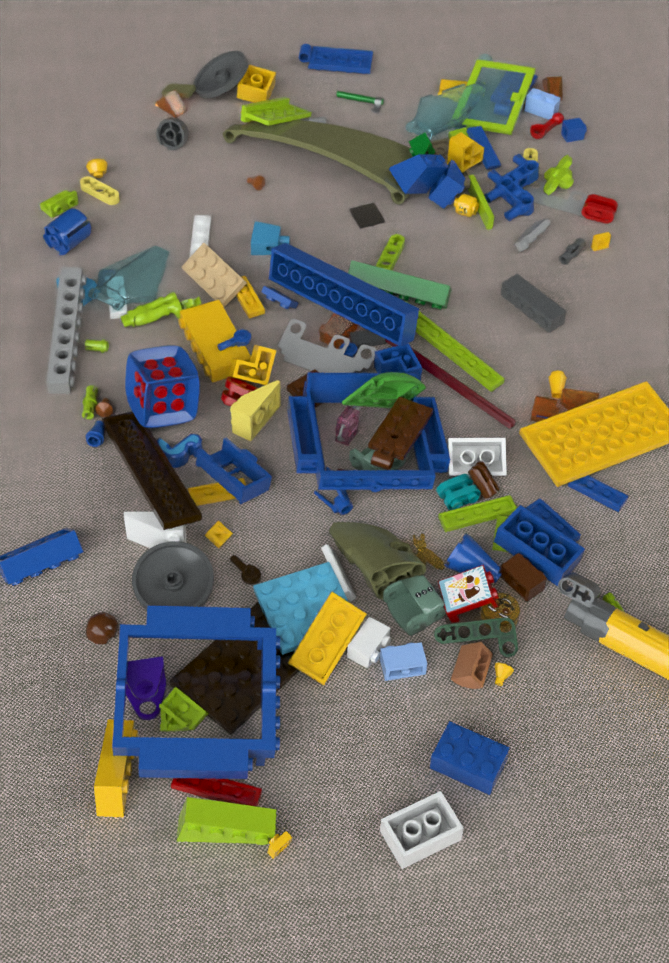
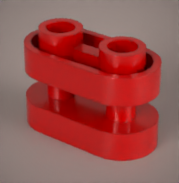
[581,194,618,224]
[221,377,258,406]

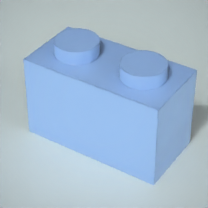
[524,88,561,120]
[380,642,427,681]

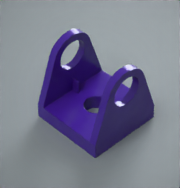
[126,656,167,720]

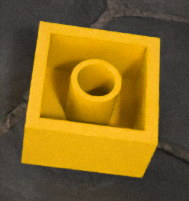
[237,65,276,103]

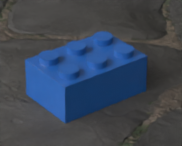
[430,721,510,795]

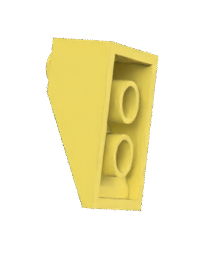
[230,380,281,441]

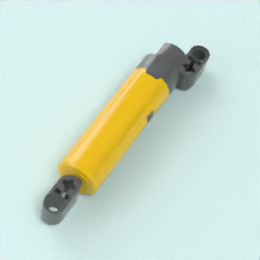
[558,572,669,680]

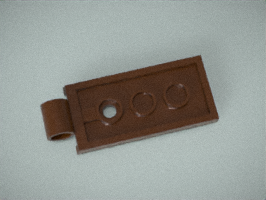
[368,397,433,470]

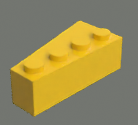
[94,719,138,817]

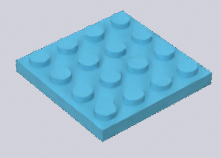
[253,562,360,655]

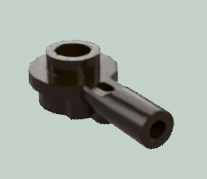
[230,555,261,585]

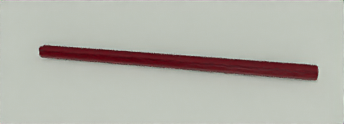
[372,332,516,429]

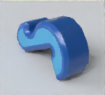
[157,434,203,468]

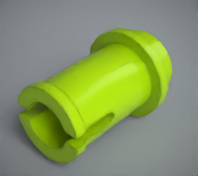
[85,339,109,353]

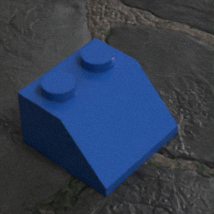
[428,160,465,209]

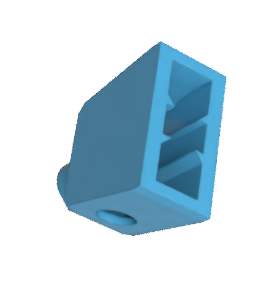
[251,221,290,256]

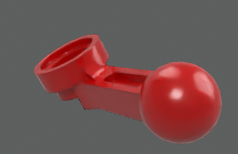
[530,112,564,139]

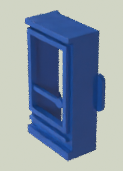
[195,437,272,504]

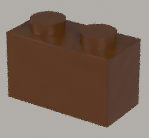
[500,553,547,602]

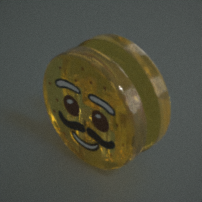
[481,593,520,632]

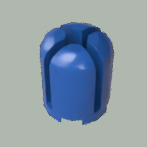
[43,209,91,255]

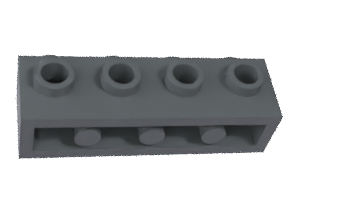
[501,274,566,333]

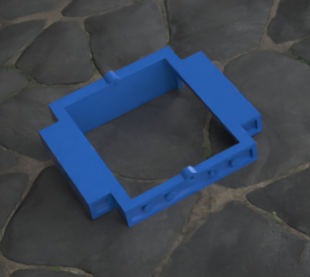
[287,372,450,492]
[112,606,280,779]

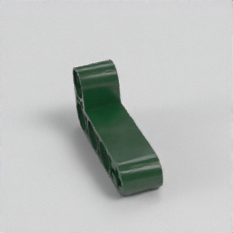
[434,617,518,657]

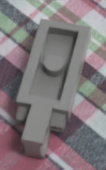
[514,218,550,252]

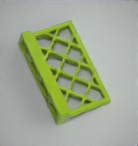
[241,97,312,126]

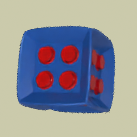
[125,345,200,428]

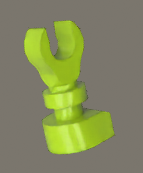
[180,297,202,310]

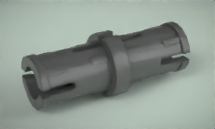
[559,238,586,265]

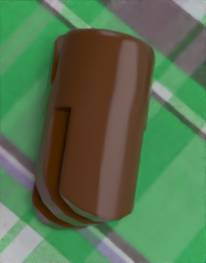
[468,461,500,499]

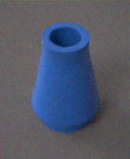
[86,421,105,447]

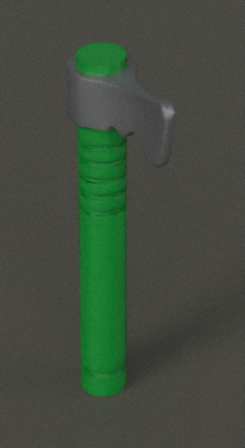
[336,91,384,114]

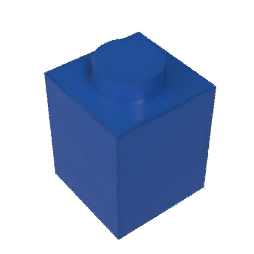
[561,118,587,143]

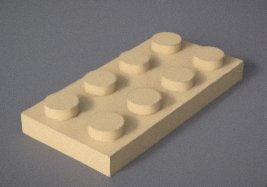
[181,243,247,308]

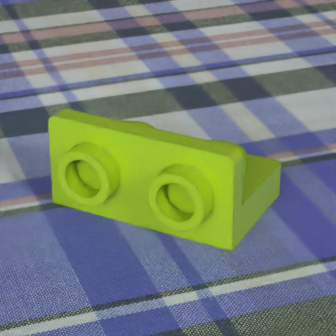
[40,190,79,218]

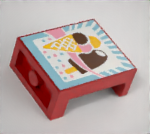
[438,565,499,624]

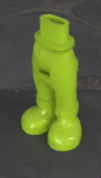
[120,291,182,327]

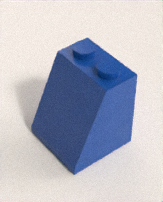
[389,154,448,194]

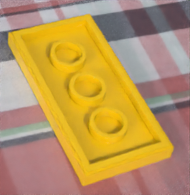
[288,592,367,685]

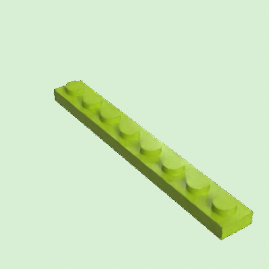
[405,301,505,392]

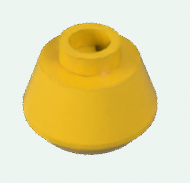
[86,159,108,178]

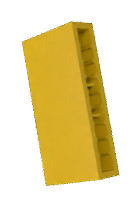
[178,300,251,383]

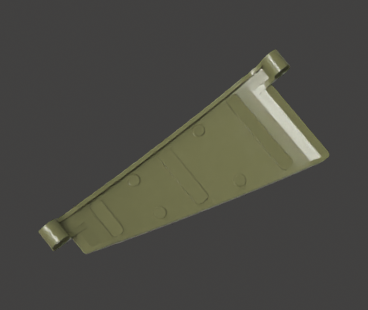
[223,120,413,204]

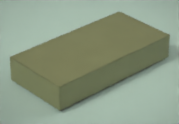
[162,84,196,98]

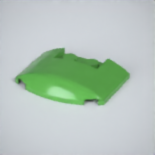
[342,372,426,408]

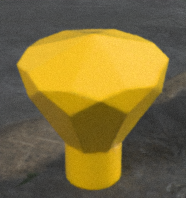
[494,662,514,686]

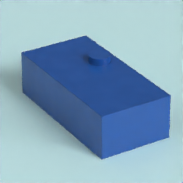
[494,505,585,586]

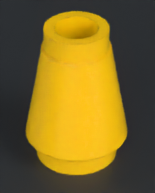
[548,370,567,399]

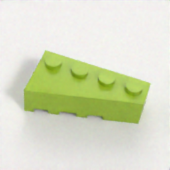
[176,797,276,845]

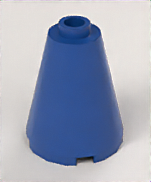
[444,533,502,583]

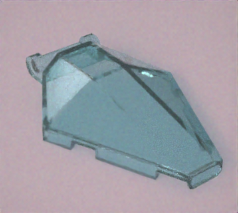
[406,81,487,140]
[88,245,169,311]

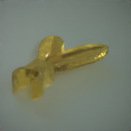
[413,533,445,570]

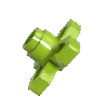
[544,154,574,195]

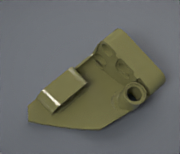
[328,522,426,599]

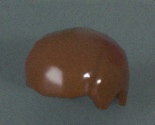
[86,612,119,644]

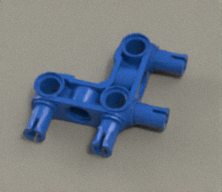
[484,154,539,222]

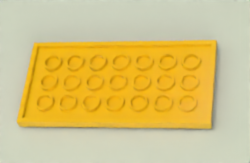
[519,381,669,487]

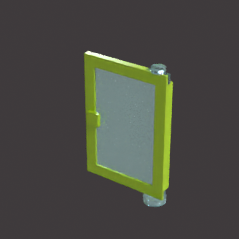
[452,54,536,135]

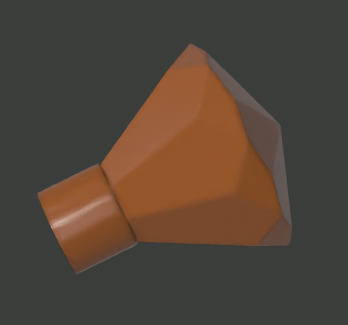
[247,175,265,191]
[95,398,113,417]

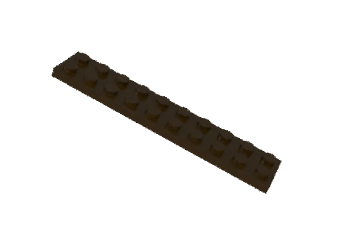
[102,411,202,530]

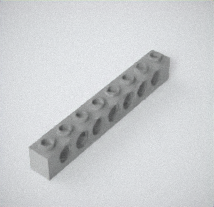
[46,267,87,394]

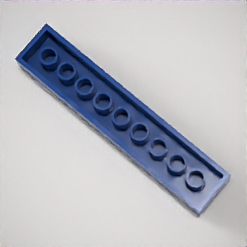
[269,243,419,347]

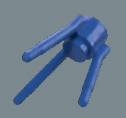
[314,467,353,515]

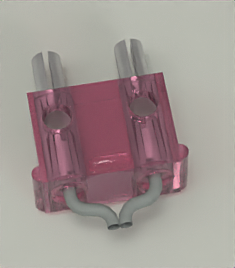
[335,406,361,446]

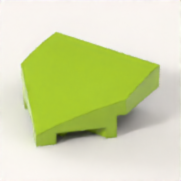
[159,687,208,732]

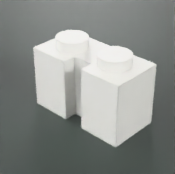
[347,617,391,669]

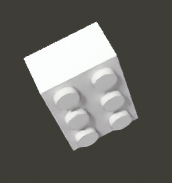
[380,791,464,869]

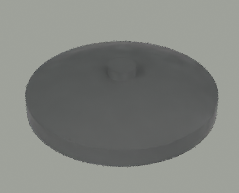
[193,51,249,98]
[132,541,214,610]

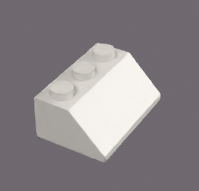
[446,438,507,476]

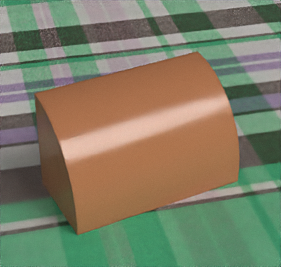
[451,642,493,689]

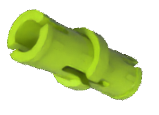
[82,385,98,420]

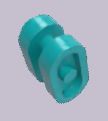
[436,474,481,510]

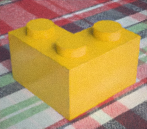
[447,132,484,173]
[228,345,276,385]

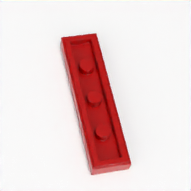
[171,778,262,807]

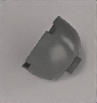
[156,117,188,150]

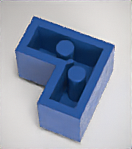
[374,343,422,381]

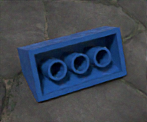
[0,527,83,586]

